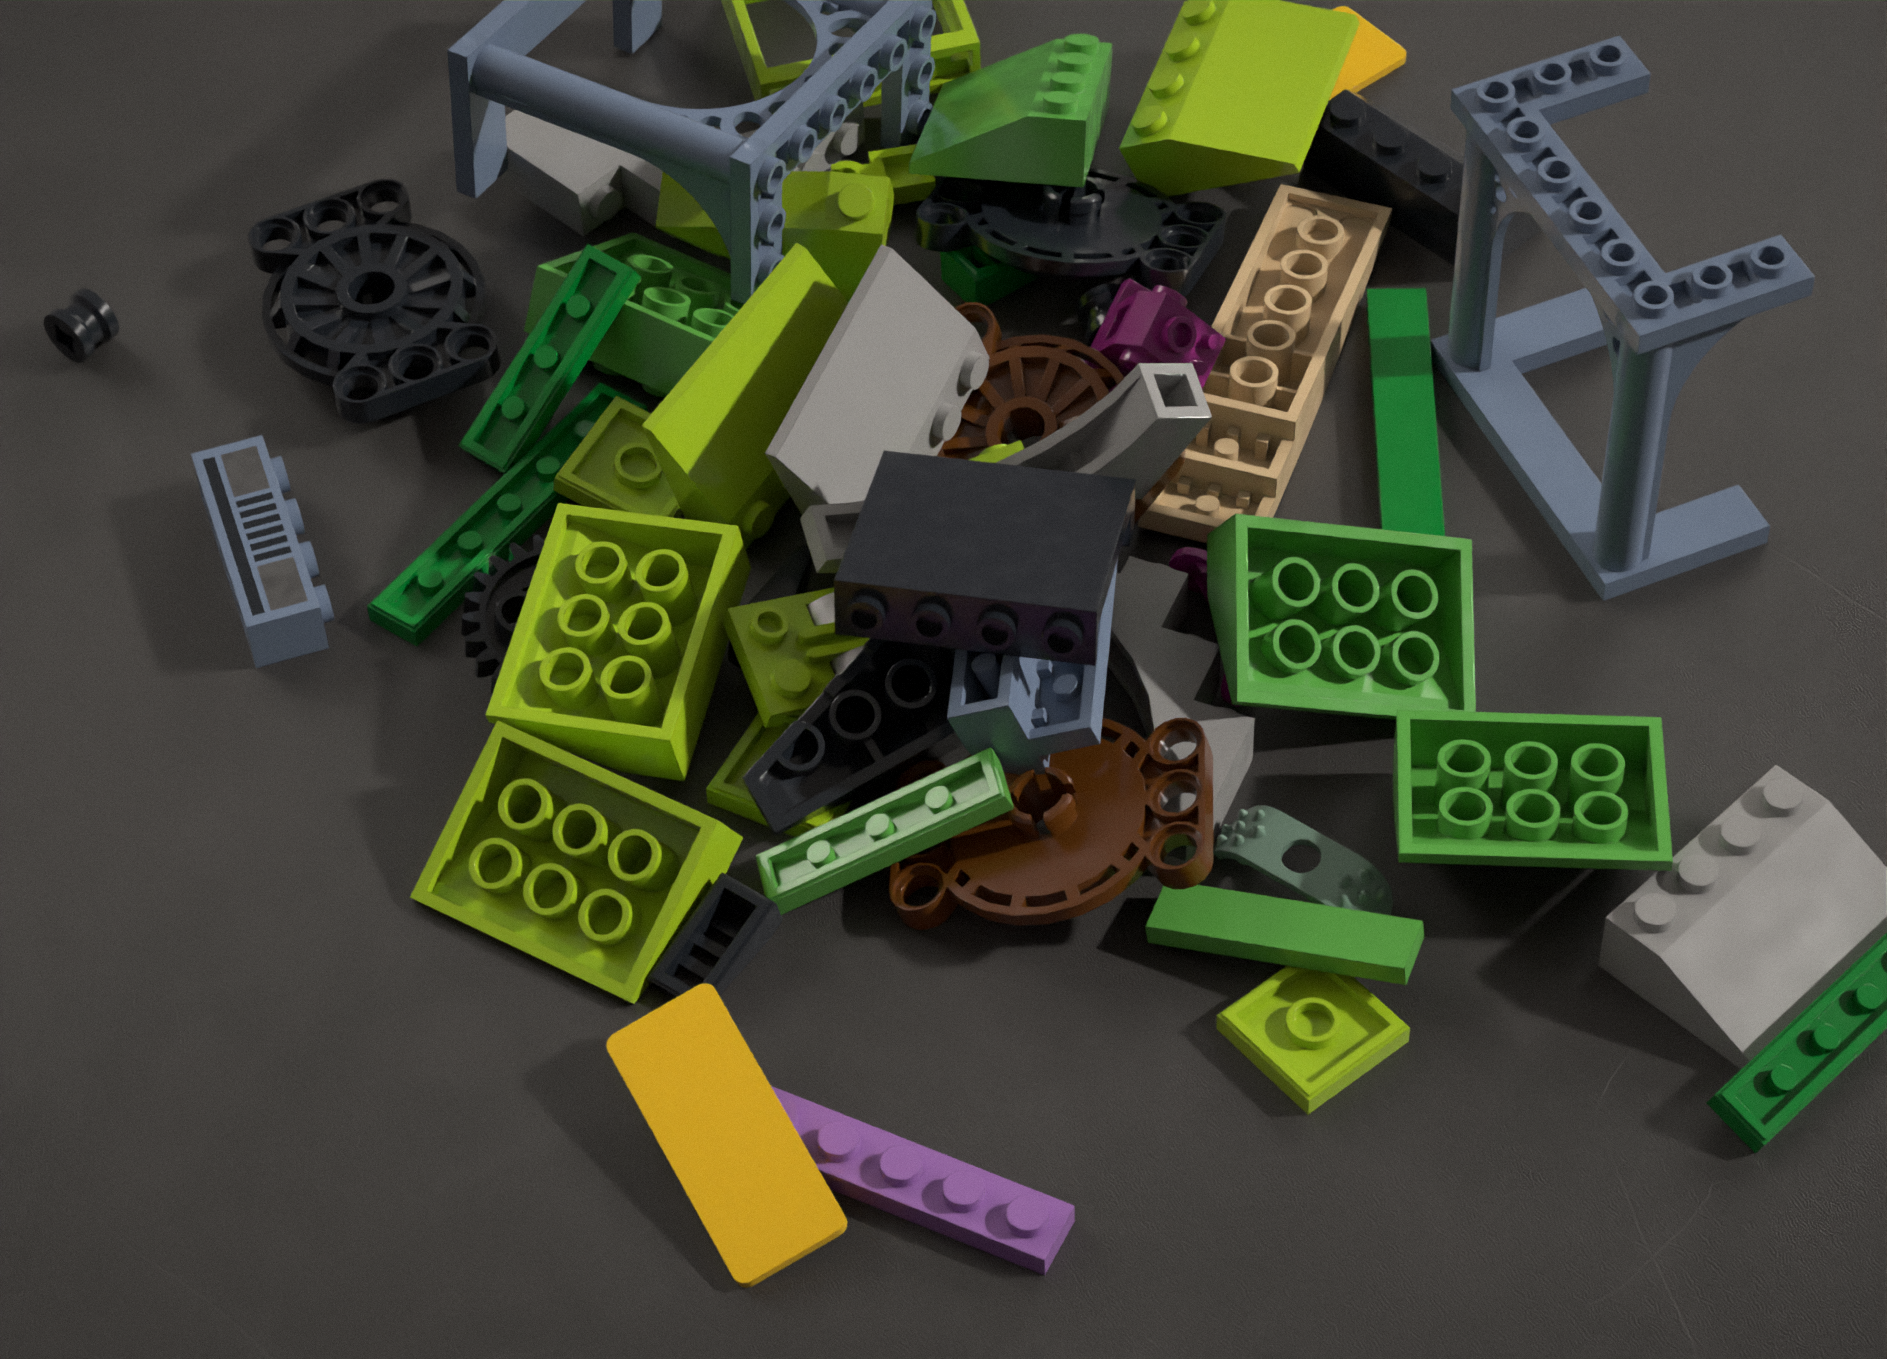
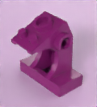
[1084,278,1226,393]

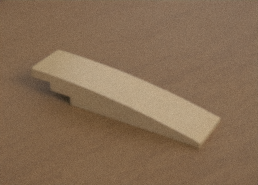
[1138,184,1392,543]

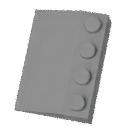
[765,245,990,515]
[1598,765,1887,1069]

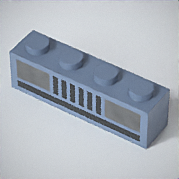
[191,435,335,668]

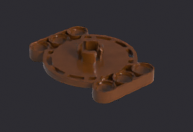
[937,302,1186,525]
[889,718,1213,930]

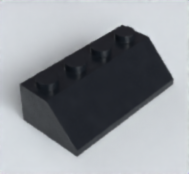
[1304,89,1542,266]

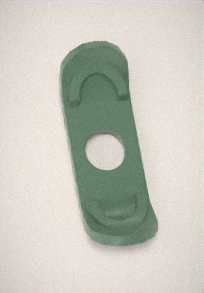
[1213,805,1393,915]

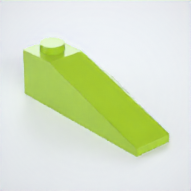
[656,171,894,302]

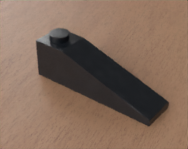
[742,638,963,836]

